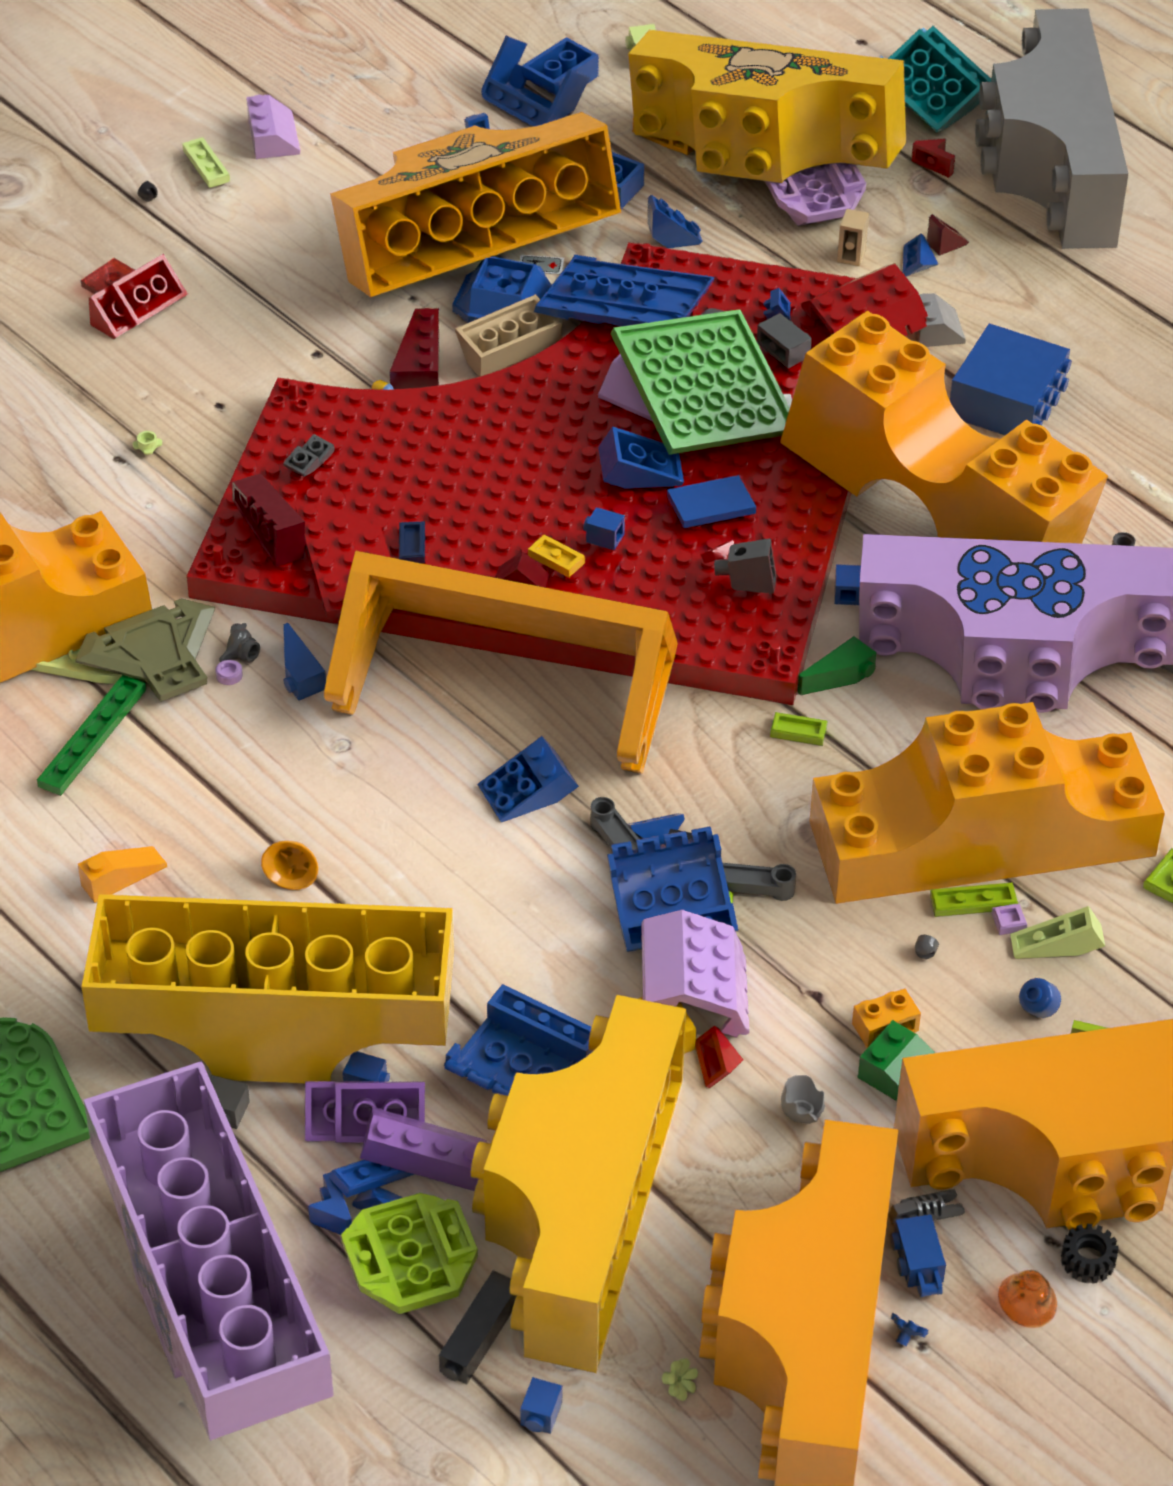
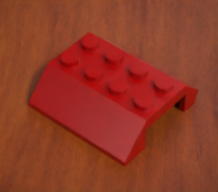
[801,263,928,337]

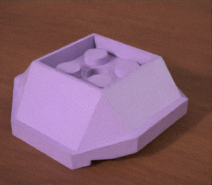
[765,163,866,226]

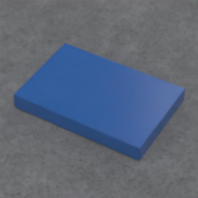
[667,475,756,528]

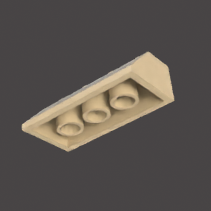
[455,295,562,377]

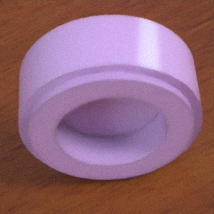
[216,660,242,685]

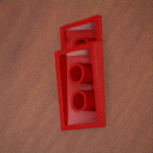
[88,253,188,339]

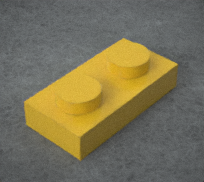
[528,535,585,577]

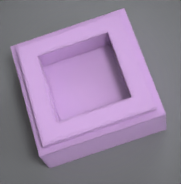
[992,904,1027,935]

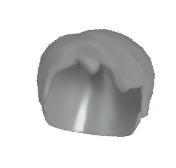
[781,1075,825,1124]

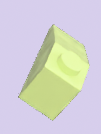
[1010,906,1105,959]

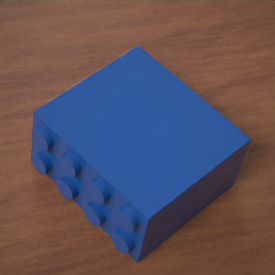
[950,323,1072,435]

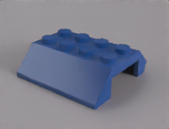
[607,826,738,952]
[444,984,593,1096]

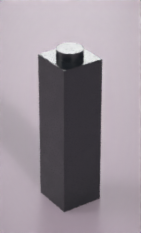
[439,1270,516,1384]

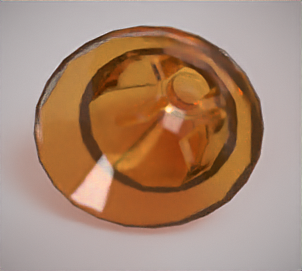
[998,1270,1058,1328]

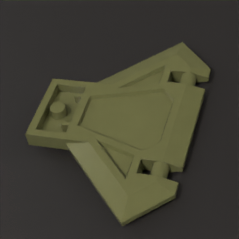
[75,598,215,702]

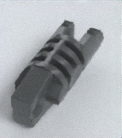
[888,1189,965,1224]

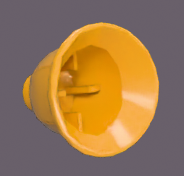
[261,840,319,890]

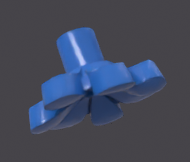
[891,1313,929,1347]

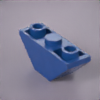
[647,195,703,249]

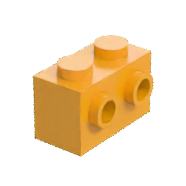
[852,988,921,1048]

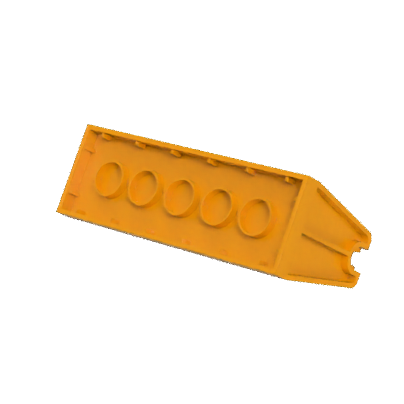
[324,551,678,774]

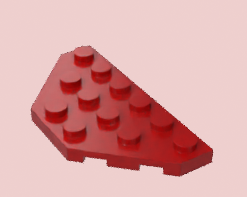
[296,502,391,619]

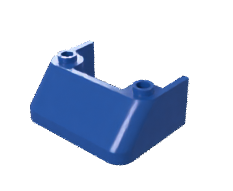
[481,35,590,127]

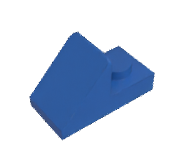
[308,1172,352,1235]

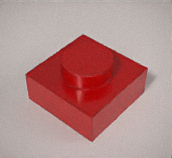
[700,540,734,564]

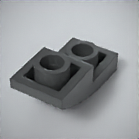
[283,434,335,477]

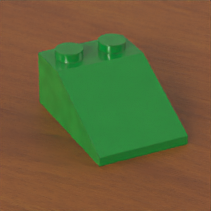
[857,1020,935,1101]

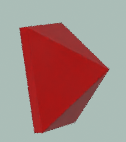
[695,1025,744,1089]

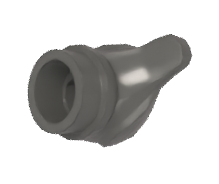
[219,623,260,662]

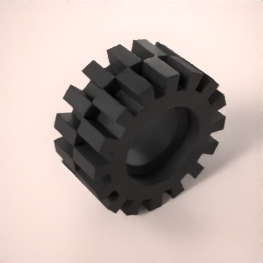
[1061,1224,1119,1283]

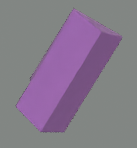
[305,1081,425,1143]

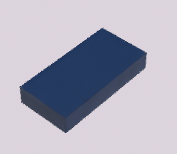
[399,521,425,563]

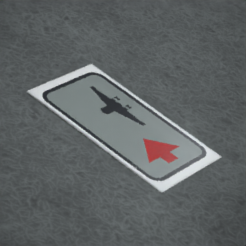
[519,255,564,274]

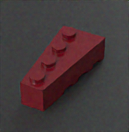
[389,308,440,389]
[232,473,307,567]

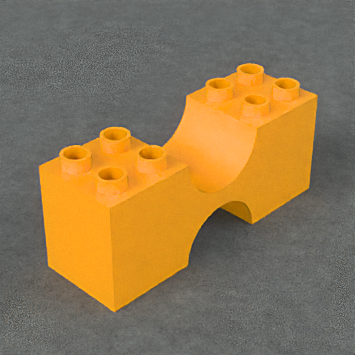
[780,311,1108,544]

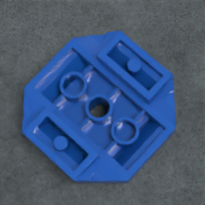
[452,256,552,323]

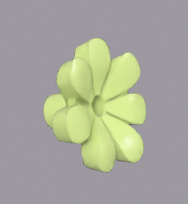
[662,1358,698,1401]

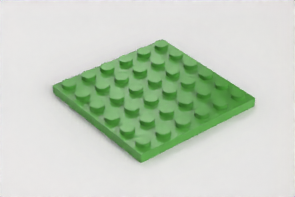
[611,309,790,455]

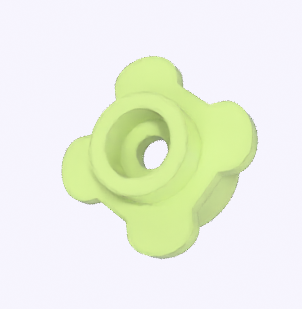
[133,431,162,455]

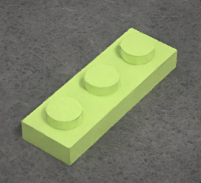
[182,137,230,188]

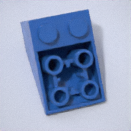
[477,736,579,822]

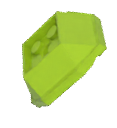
[341,1193,478,1314]

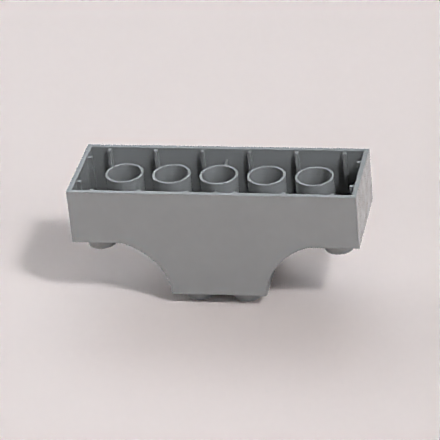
[975,8,1129,249]

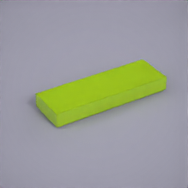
[930,882,1018,917]

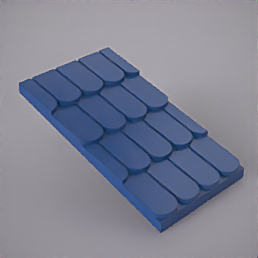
[534,258,715,326]

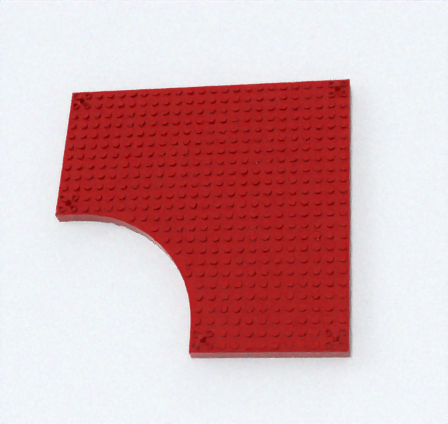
[186,242,856,706]

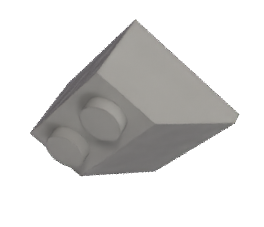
[914,293,966,347]

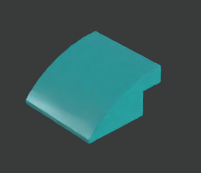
[888,26,991,133]

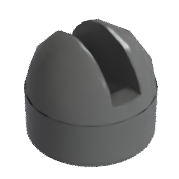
[915,935,939,959]

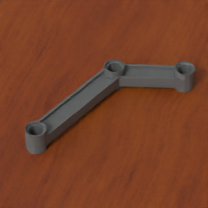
[590,797,796,901]

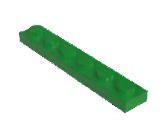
[37,675,146,796]

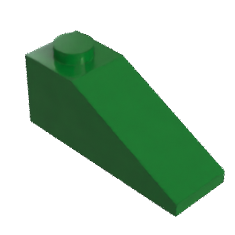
[797,636,877,695]

